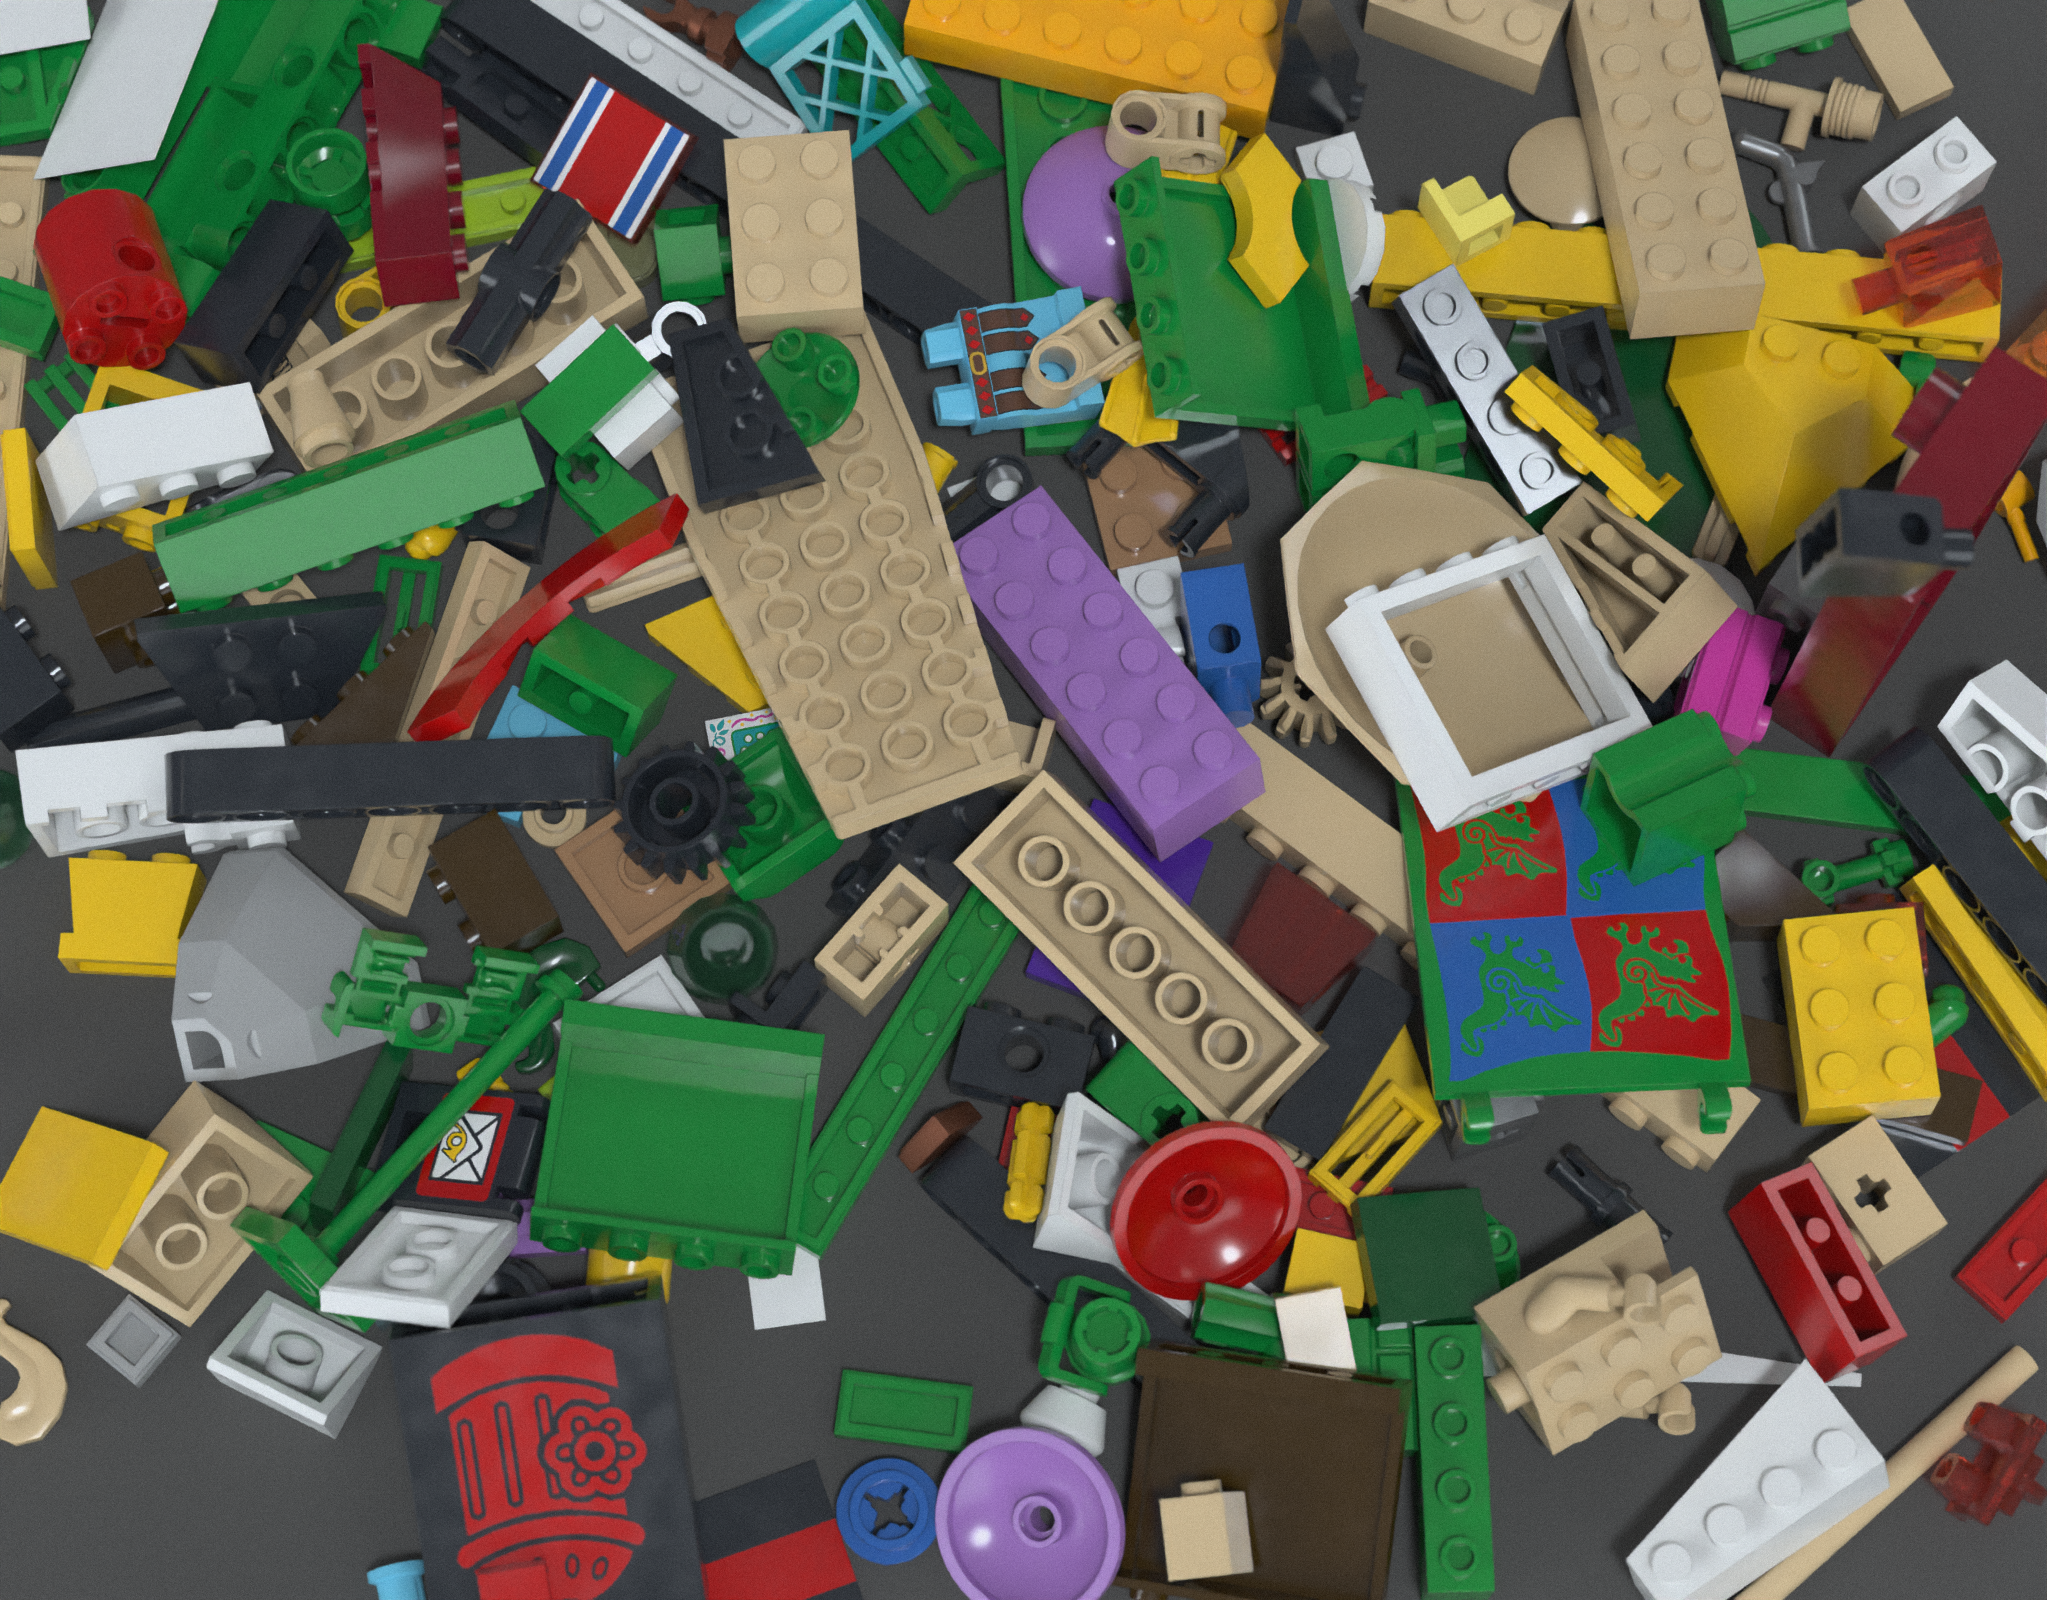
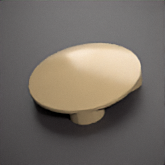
[1508,117,1603,231]

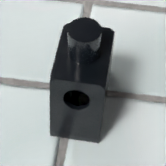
[1796,488,1975,597]

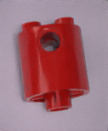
[33,189,188,370]

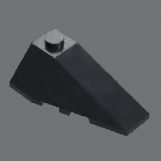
[1271,0,1367,137]

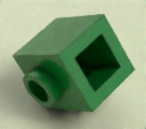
[654,204,733,306]

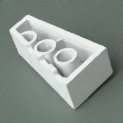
[1937,660,2047,860]
[15,720,291,858]
[1626,1359,1890,1600]

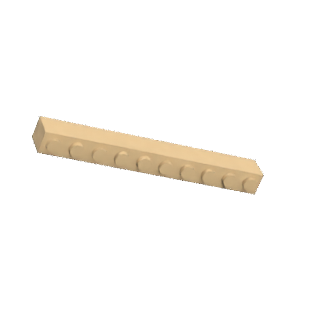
[1221,723,1761,1173]

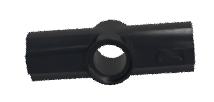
[446,189,593,376]

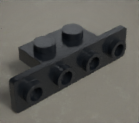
[825,786,1010,918]

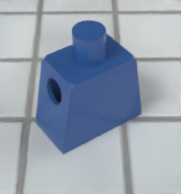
[1180,563,1261,728]

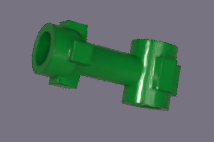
[1798,837,1914,908]

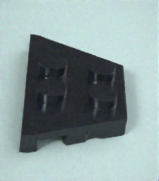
[134,591,386,731]

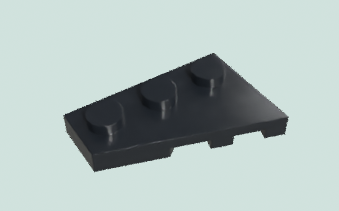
[668,317,826,514]

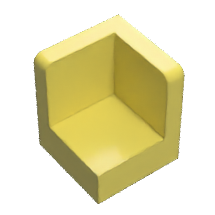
[1418,176,1515,267]

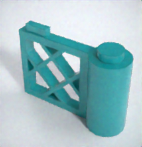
[735,0,932,163]

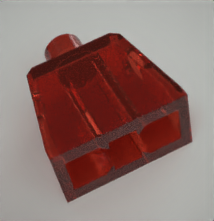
[1851,205,2003,328]
[1232,862,1377,1016]

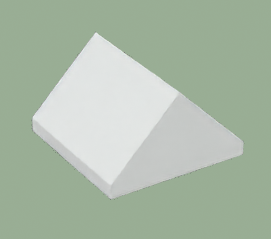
[1033,1092,1152,1266]
[206,1290,382,1439]

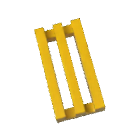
[1308,1080,1443,1216]

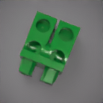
[1295,388,1466,514]

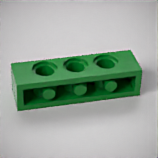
[1413,1325,1495,1600]

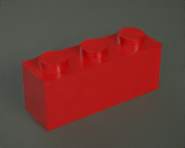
[1728,1162,1908,1383]

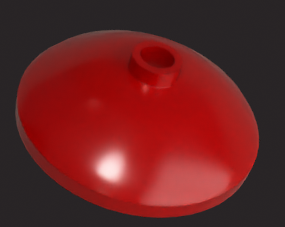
[1110,1121,1302,1301]

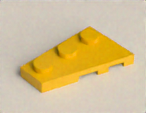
[1504,365,1683,522]

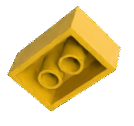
[1776,907,1941,1127]

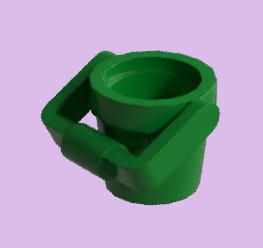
[1038,1275,1150,1396]

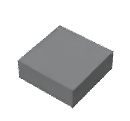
[86,1294,182,1388]

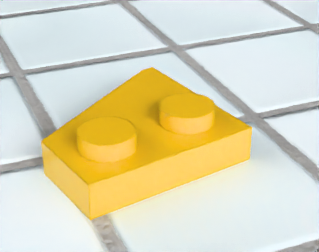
[645,595,770,713]

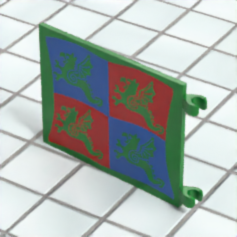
[1394,774,1751,1145]

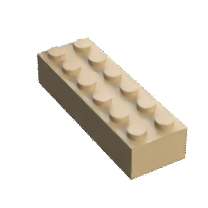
[1566,0,1765,339]
[256,198,648,473]
[953,769,1330,1126]

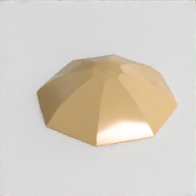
[1280,461,1595,802]

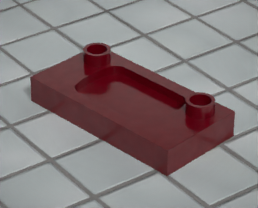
[1770,346,2047,758]

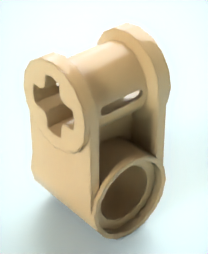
[1105,90,1227,174]
[1022,297,1144,408]

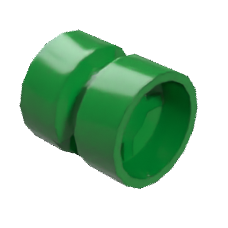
[286,128,372,241]

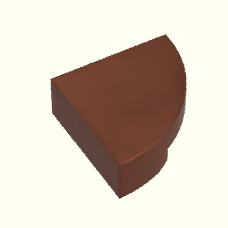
[898,1101,983,1174]

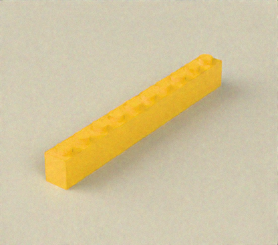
[1368,210,2002,362]

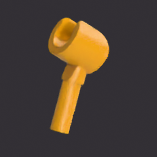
[1995,470,2039,563]

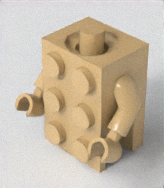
[1474,1210,1722,1455]

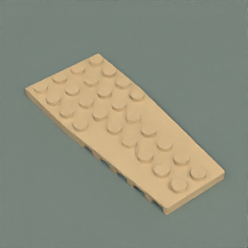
[651,311,1023,839]

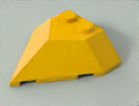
[1665,314,1916,577]

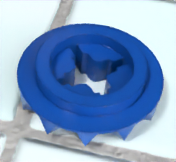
[836,1458,938,1566]

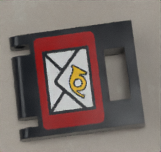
[374,1081,551,1225]

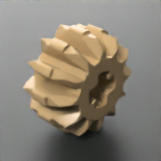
[1260,641,1348,748]

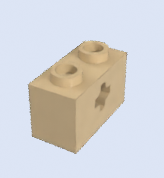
[814,864,949,1017]
[1800,1115,1948,1276]

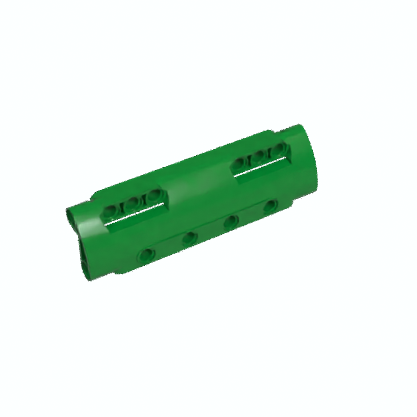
[33,0,403,327]

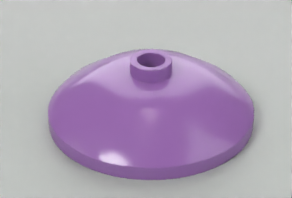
[1022,126,1147,304]
[935,1426,1125,1600]

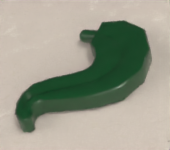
[515,937,606,1075]

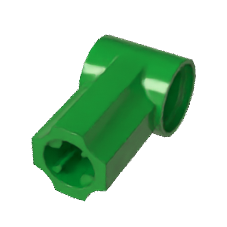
[1190,1282,1289,1360]

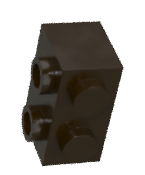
[70,551,185,674]
[426,809,564,954]

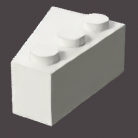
[35,382,274,531]

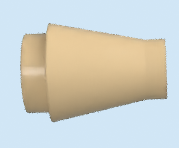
[287,369,356,468]

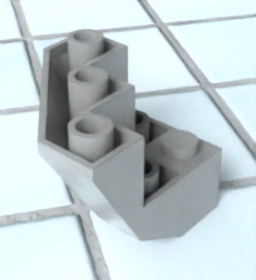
[171,847,431,1082]

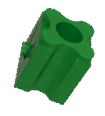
[1580,709,1757,887]

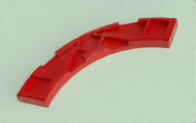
[407,493,690,742]

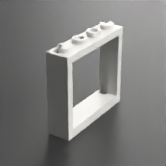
[1325,534,1653,832]

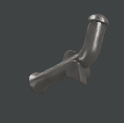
[1731,128,1826,254]

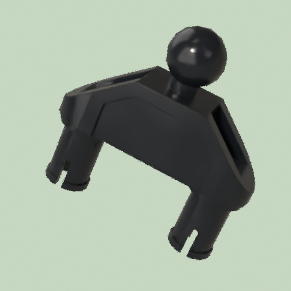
[1066,398,1250,558]

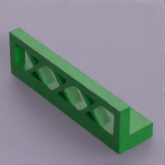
[812,0,1006,214]

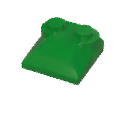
[683,726,845,902]

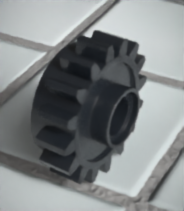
[613,741,756,884]

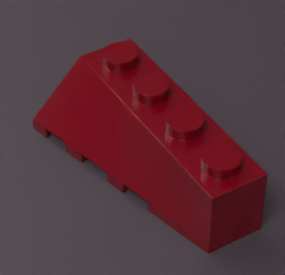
[357,43,470,307]

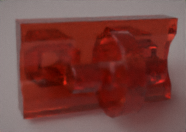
[1930,1401,2047,1526]

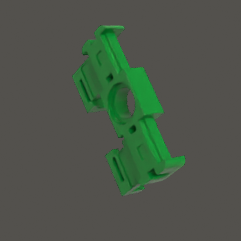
[321,928,540,1054]

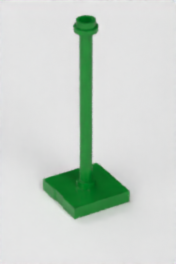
[229,968,583,1333]

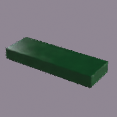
[309,1040,413,1231]

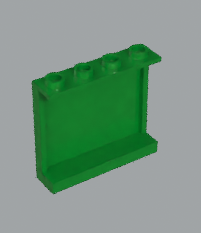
[1114,156,1370,431]
[530,999,825,1279]

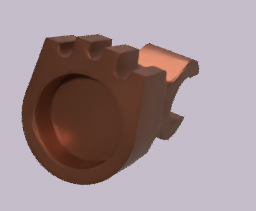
[643,0,745,73]

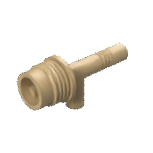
[1719,70,1884,152]

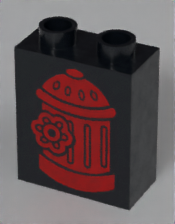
[388,1274,709,1600]

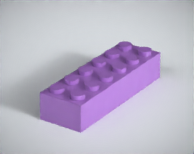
[953,486,1265,862]

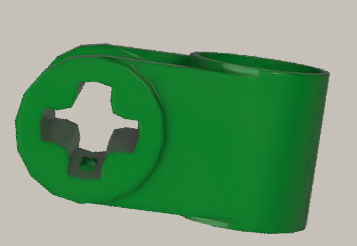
[555,441,660,538]
[1086,1040,1210,1145]

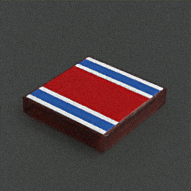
[529,73,699,245]

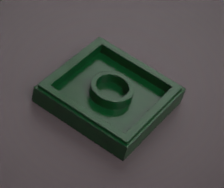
[1350,1187,1501,1331]

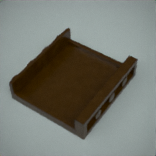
[1111,1339,1413,1600]

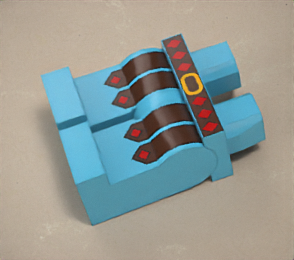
[921,286,1105,435]

